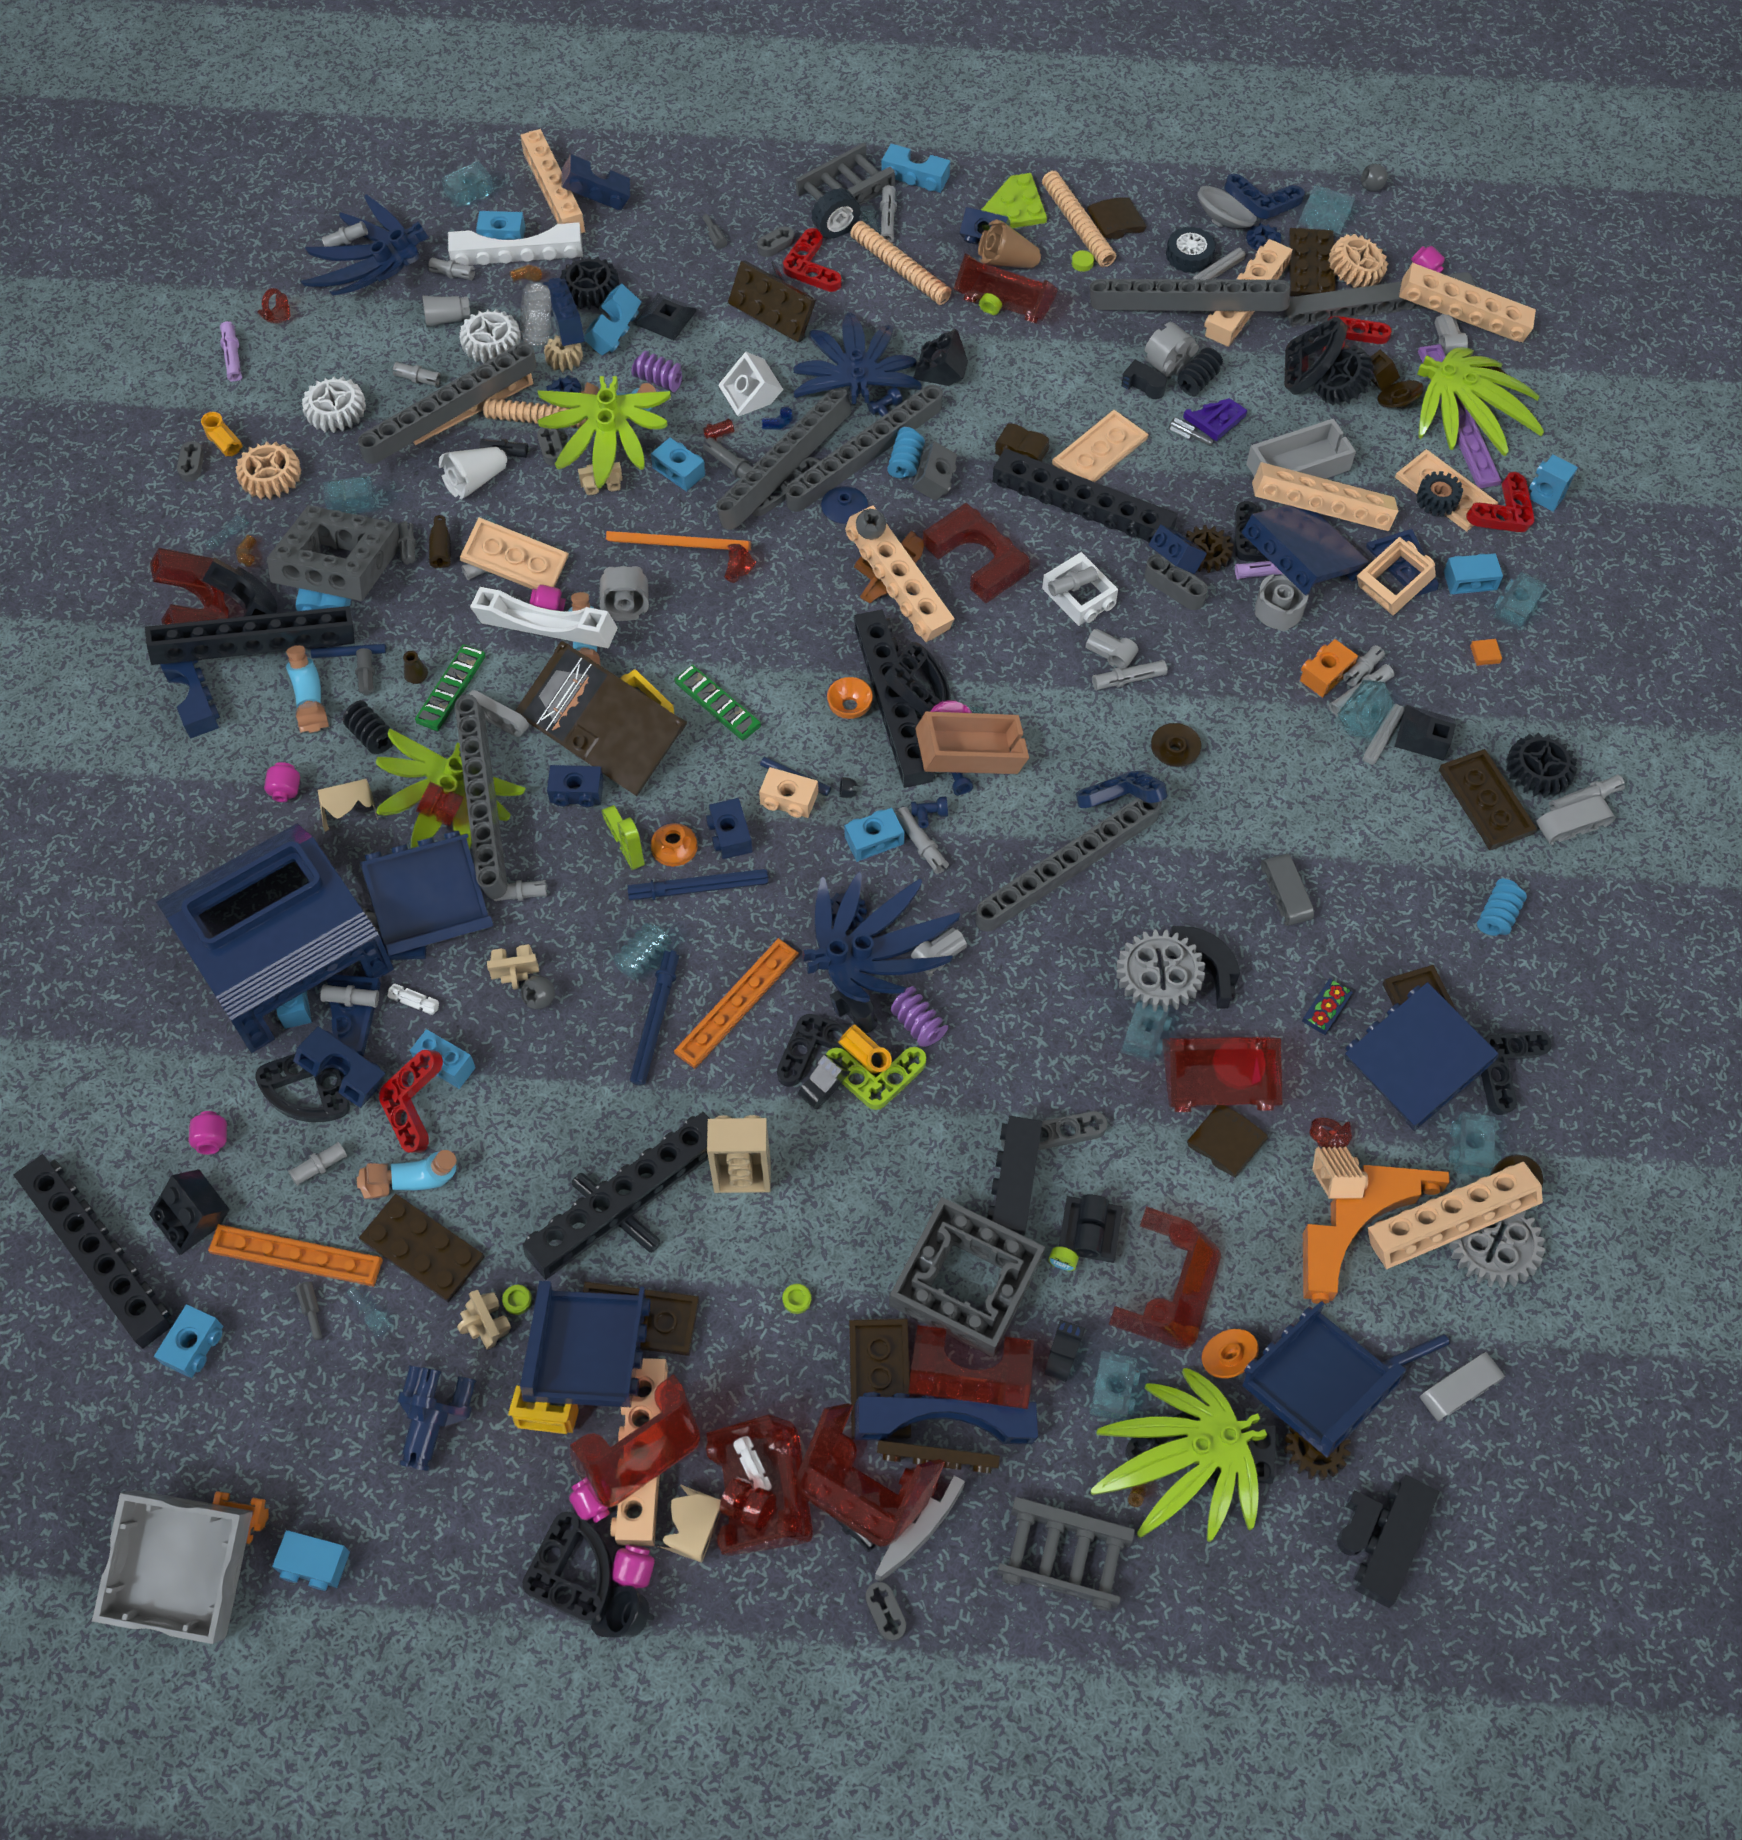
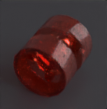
[416,781,464,827]
[719,1476,777,1532]

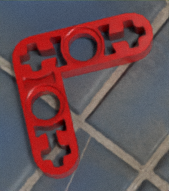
[783,228,841,292]
[1322,316,1392,353]
[1466,472,1534,532]
[379,1050,443,1153]

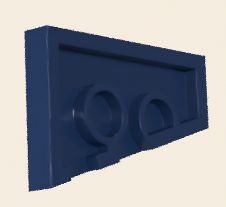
[1366,529,1439,597]
[327,975,381,1056]

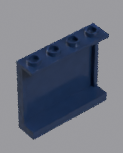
[1241,505,1369,596]
[360,830,493,955]
[1345,982,1499,1131]
[520,1281,651,1408]
[1242,1301,1406,1457]

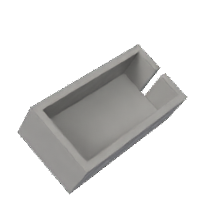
[1246,418,1356,479]

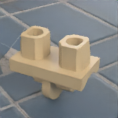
[578,462,623,495]
[487,944,539,990]
[457,1290,511,1350]

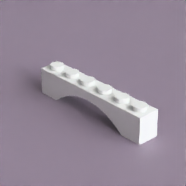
[448,223,583,265]
[470,587,618,648]

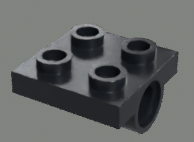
[1058,1194,1123,1263]

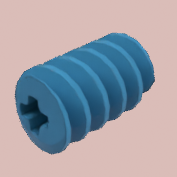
[887,427,925,479]
[1477,878,1527,936]

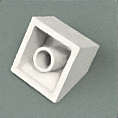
[719,352,783,416]

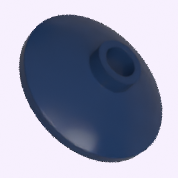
[821,486,868,524]

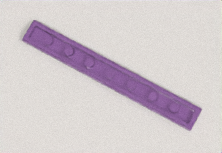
[1418,344,1501,488]

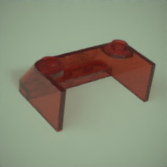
[953,254,1058,324]
[1108,1206,1221,1350]
[795,1403,945,1546]

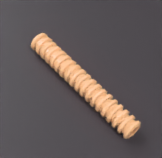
[1042,171,1116,267]
[851,221,951,305]
[483,398,588,428]

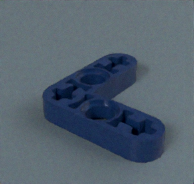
[1224,174,1305,219]
[1075,771,1168,808]

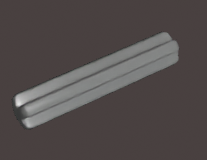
[1193,248,1245,279]
[1363,704,1404,765]

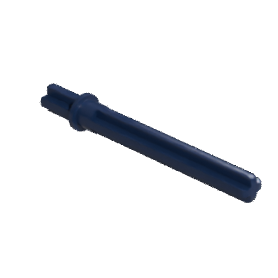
[627,869,768,901]
[630,950,679,1086]

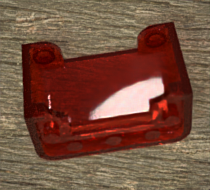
[1163,1037,1282,1112]
[570,1374,700,1507]
[706,1414,813,1556]

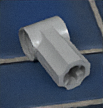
[1434,313,1468,355]
[1086,629,1139,669]
[911,928,967,977]

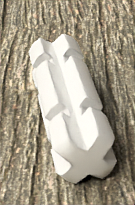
[387,984,439,1015]
[734,1436,772,1495]

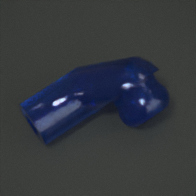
[762,407,793,430]

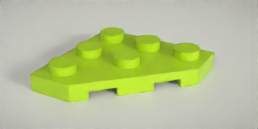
[981,173,1047,232]

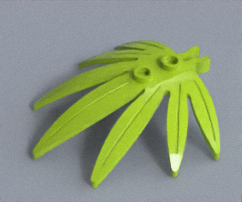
[1417,347,1544,456]
[537,376,671,488]
[376,729,526,850]
[1091,1368,1267,1542]

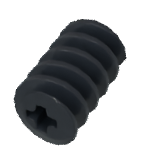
[1177,347,1223,397]
[342,700,394,754]

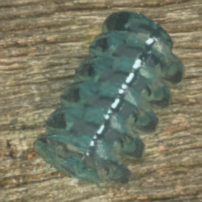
[613,923,672,981]

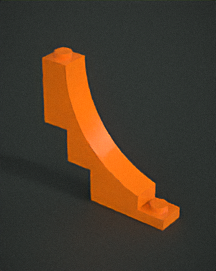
[1303,1165,1449,1304]

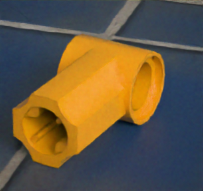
[201,412,243,457]
[838,1024,892,1074]

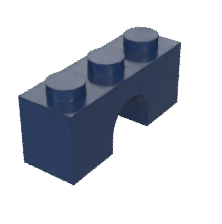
[562,154,630,210]
[293,1026,385,1108]

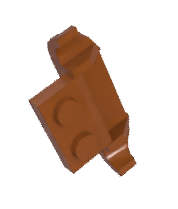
[854,531,924,603]

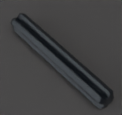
[572,1173,660,1253]

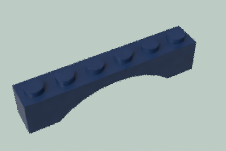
[855,1392,1038,1444]

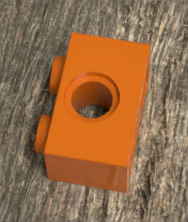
[1300,639,1358,698]

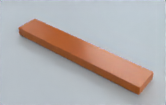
[606,531,751,551]
[674,938,799,1069]
[208,1224,383,1287]

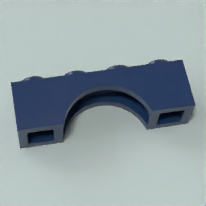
[543,278,585,346]
[160,660,220,739]

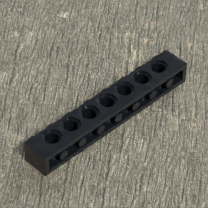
[992,448,1178,543]
[145,606,355,665]
[854,609,935,788]
[523,1111,710,1280]
[13,1154,172,1349]

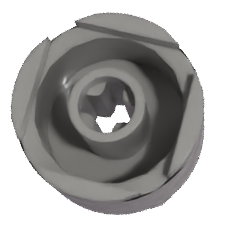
[1144,322,1199,377]
[600,566,649,621]
[1255,573,1308,631]

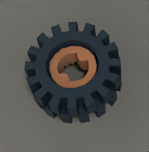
[1416,471,1463,517]

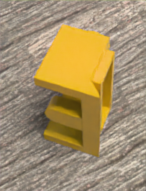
[508,1385,579,1434]

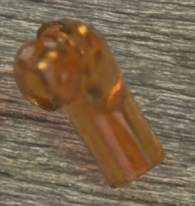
[509,264,542,282]
[235,535,257,567]
[1128,1483,1146,1507]

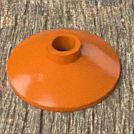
[1202,1329,1259,1378]

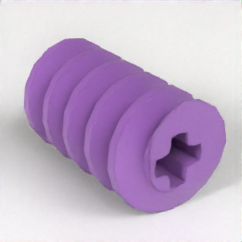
[631,350,682,392]
[891,986,948,1047]

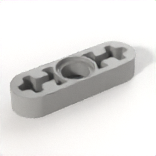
[469,690,529,737]

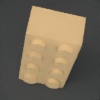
[707,1115,771,1193]

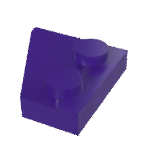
[1183,398,1247,441]

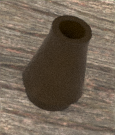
[403,651,428,684]

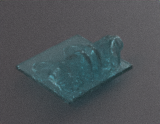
[1298,185,1355,237]

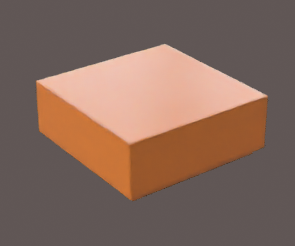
[1470,639,1502,666]

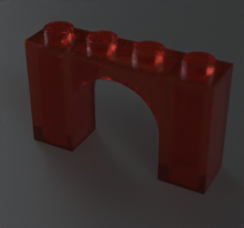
[923,503,1030,603]
[150,548,228,625]
[909,1325,1034,1409]

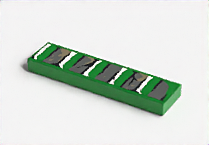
[415,644,486,732]
[674,664,761,741]

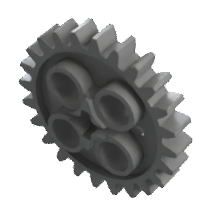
[1117,930,1205,1012]
[1448,1210,1545,1288]

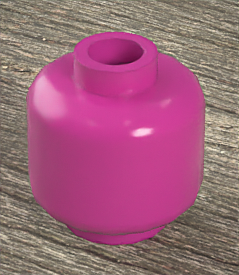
[1411,246,1445,273]
[529,584,566,612]
[264,762,300,802]
[189,1111,227,1155]
[569,1474,613,1523]
[611,1544,654,1589]

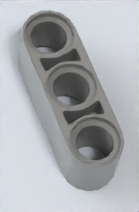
[1536,796,1616,845]
[1419,1352,1506,1422]

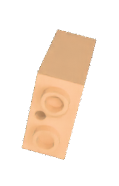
[1357,537,1436,615]

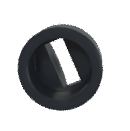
[839,777,858,798]

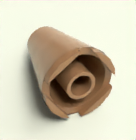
[978,219,1041,269]

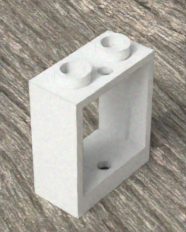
[1042,552,1118,626]

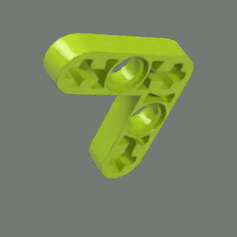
[601,805,645,870]
[826,1047,926,1110]

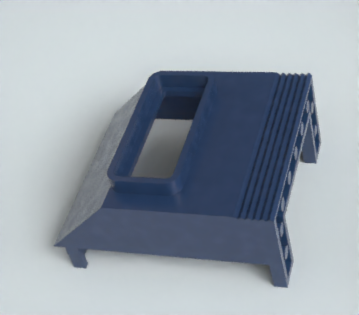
[156,823,394,1054]

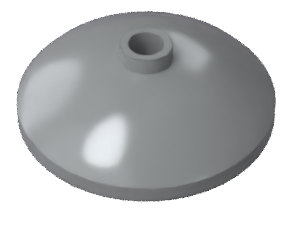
[1198,186,1257,228]

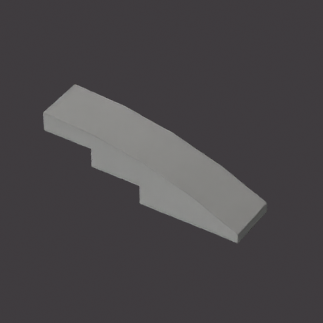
[875,1476,965,1582]

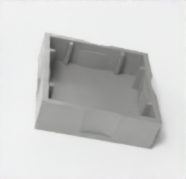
[92,1490,253,1644]

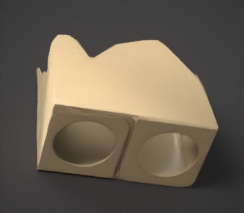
[318,779,378,831]
[657,1485,723,1562]

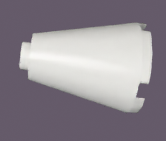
[439,447,507,499]

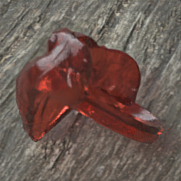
[257,288,291,324]
[724,544,756,583]
[1309,1118,1352,1149]

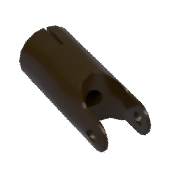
[429,515,451,568]

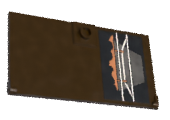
[515,641,687,796]

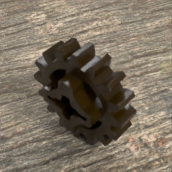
[1186,525,1234,573]
[1284,1427,1351,1481]

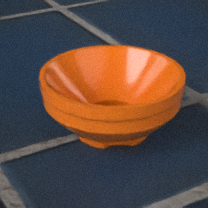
[827,677,873,719]
[651,823,698,867]

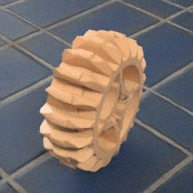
[1328,234,1388,288]
[236,442,301,500]

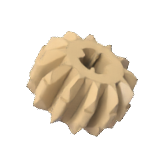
[544,335,583,373]

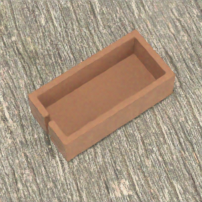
[915,712,1029,774]

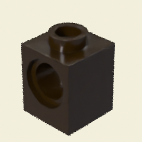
[1370,349,1400,392]

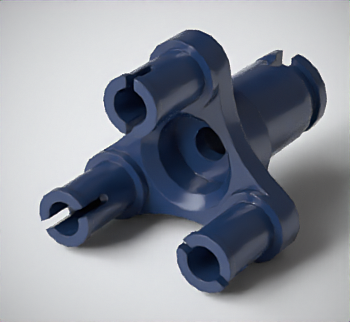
[397,1365,477,1471]

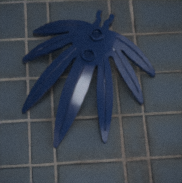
[300,194,429,295]
[793,313,922,404]
[802,872,960,1002]

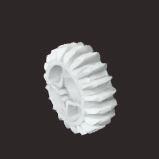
[459,309,521,364]
[302,376,366,433]

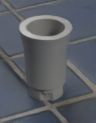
[422,295,471,328]

